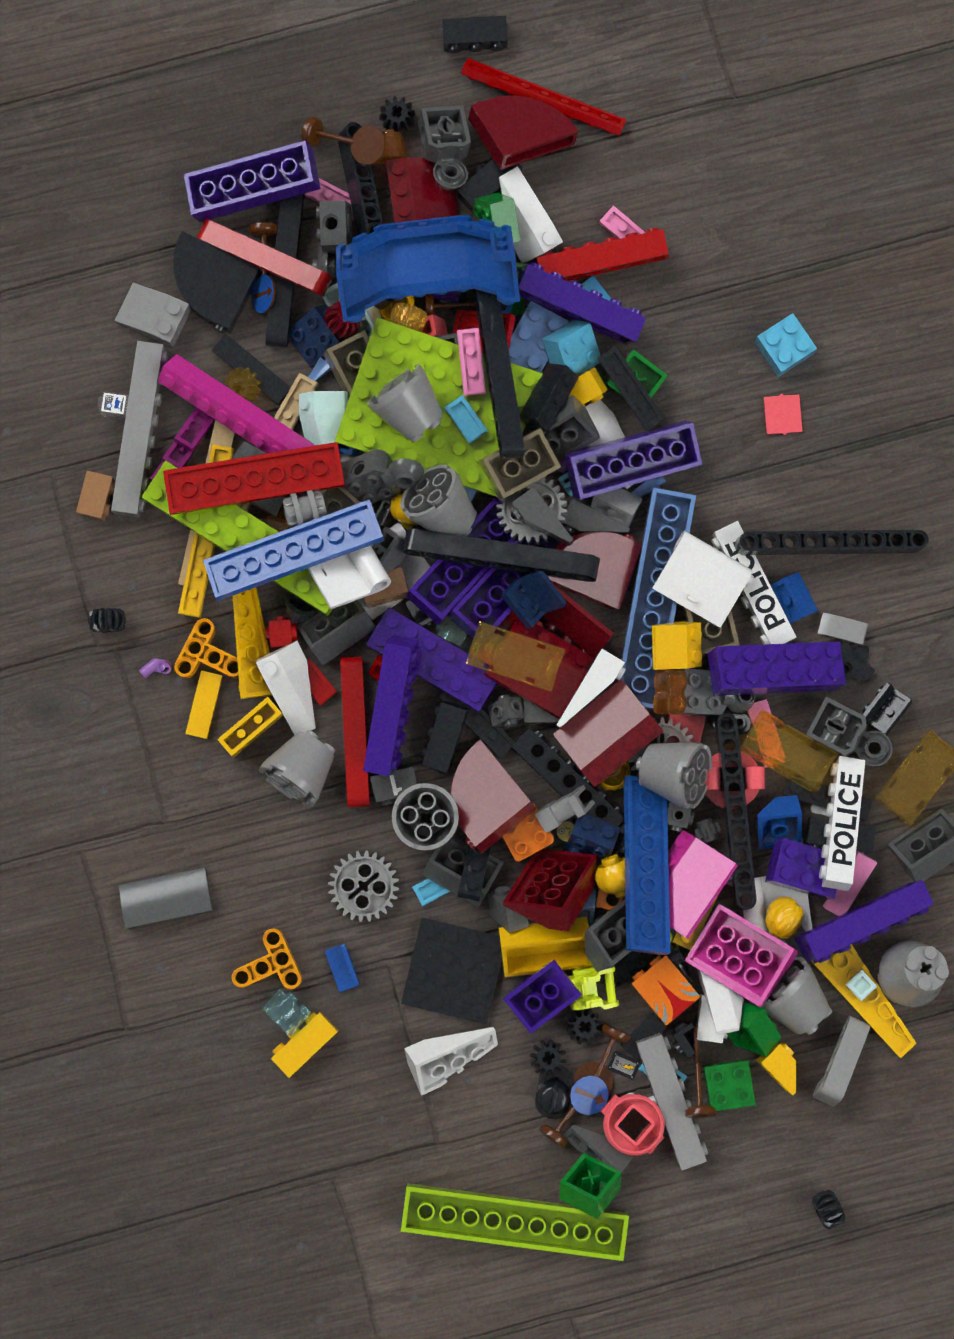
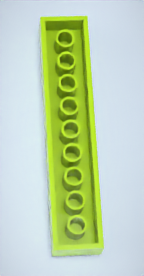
[142,460,333,616]
[401,1183,629,1261]

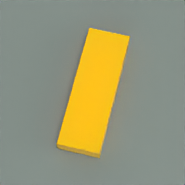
[185,670,223,739]

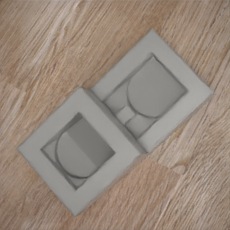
[818,613,868,645]

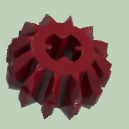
[323,301,362,339]

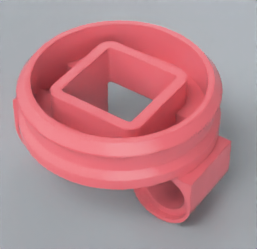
[704,750,765,809]
[600,1094,665,1156]

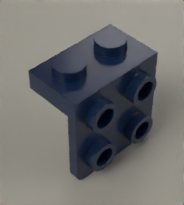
[288,304,350,366]
[501,571,567,629]
[563,814,621,865]

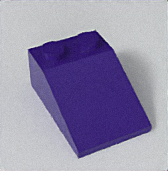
[503,960,582,1034]

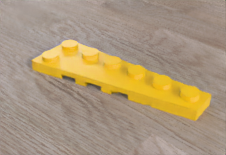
[233,587,273,699]
[811,944,917,1058]

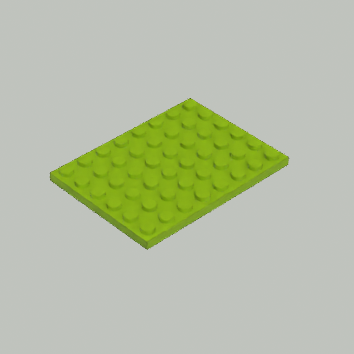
[335,317,542,498]

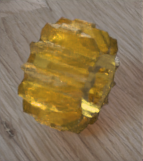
[390,302,427,332]
[224,367,261,402]

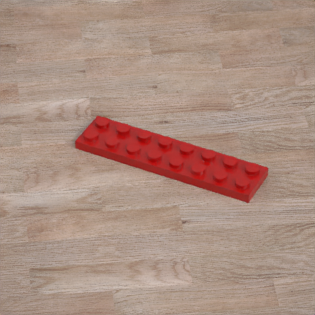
[163,442,345,515]

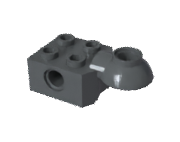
[418,106,471,190]
[312,201,352,287]
[341,449,424,504]
[670,669,756,717]
[805,696,893,767]

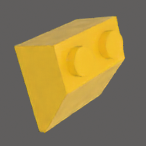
[652,621,702,670]
[756,1043,796,1095]

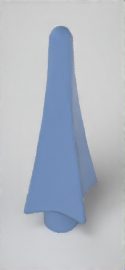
[308,357,331,382]
[631,476,666,497]

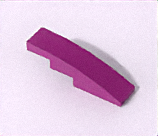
[150,407,215,482]

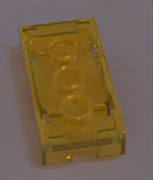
[466,621,565,691]
[740,709,839,794]
[874,729,954,825]

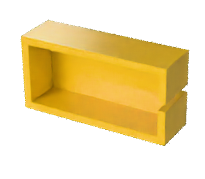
[499,917,593,977]

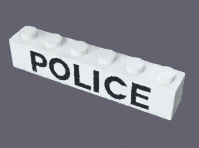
[711,521,796,645]
[819,756,865,891]

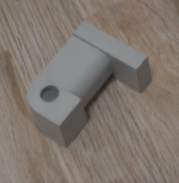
[535,785,595,833]

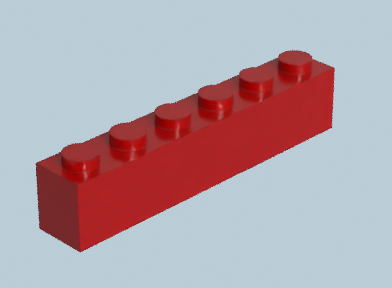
[537,228,669,281]

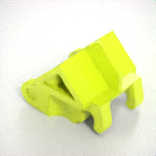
[568,965,619,1010]

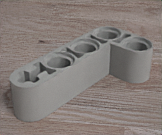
[813,1016,870,1107]

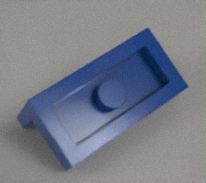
[770,572,818,624]
[325,943,360,992]

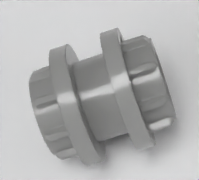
[282,490,327,528]

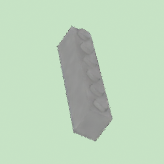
[635,1033,708,1170]

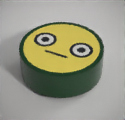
[556,821,575,843]

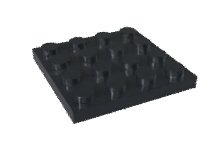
[401,918,502,1024]

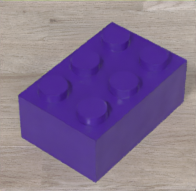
[765,838,837,900]

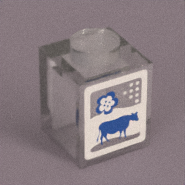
[97,391,129,420]

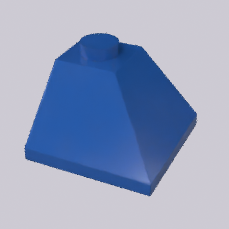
[757,795,802,850]

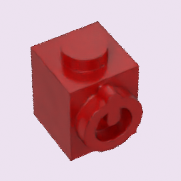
[265,616,298,650]

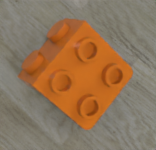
[503,803,554,862]

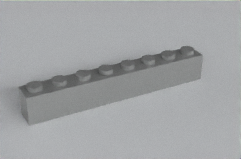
[111,341,168,517]

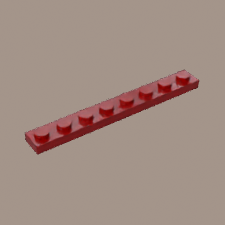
[461,58,627,136]

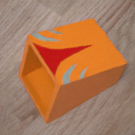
[632,955,700,1026]

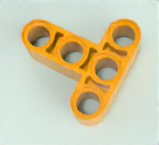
[174,618,239,679]
[232,928,302,989]

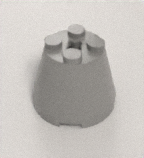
[366,364,443,443]
[401,464,477,536]
[259,730,335,807]
[636,742,712,809]
[392,783,459,850]
[877,940,949,1008]
[755,957,832,1035]

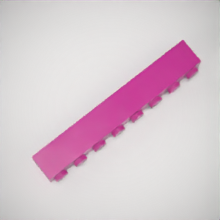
[158,354,315,453]

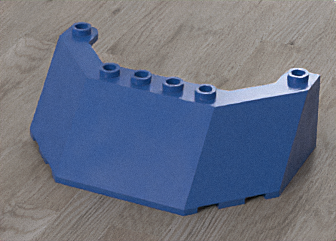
[336,215,520,323]

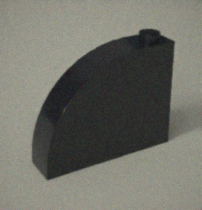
[173,231,261,334]

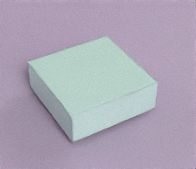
[845,970,877,1001]

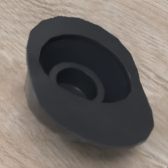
[284,592,318,624]
[535,1066,574,1119]

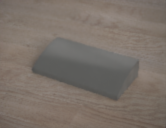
[119,867,214,929]

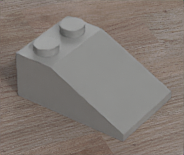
[115,283,191,348]

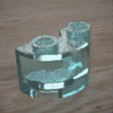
[262,989,312,1036]

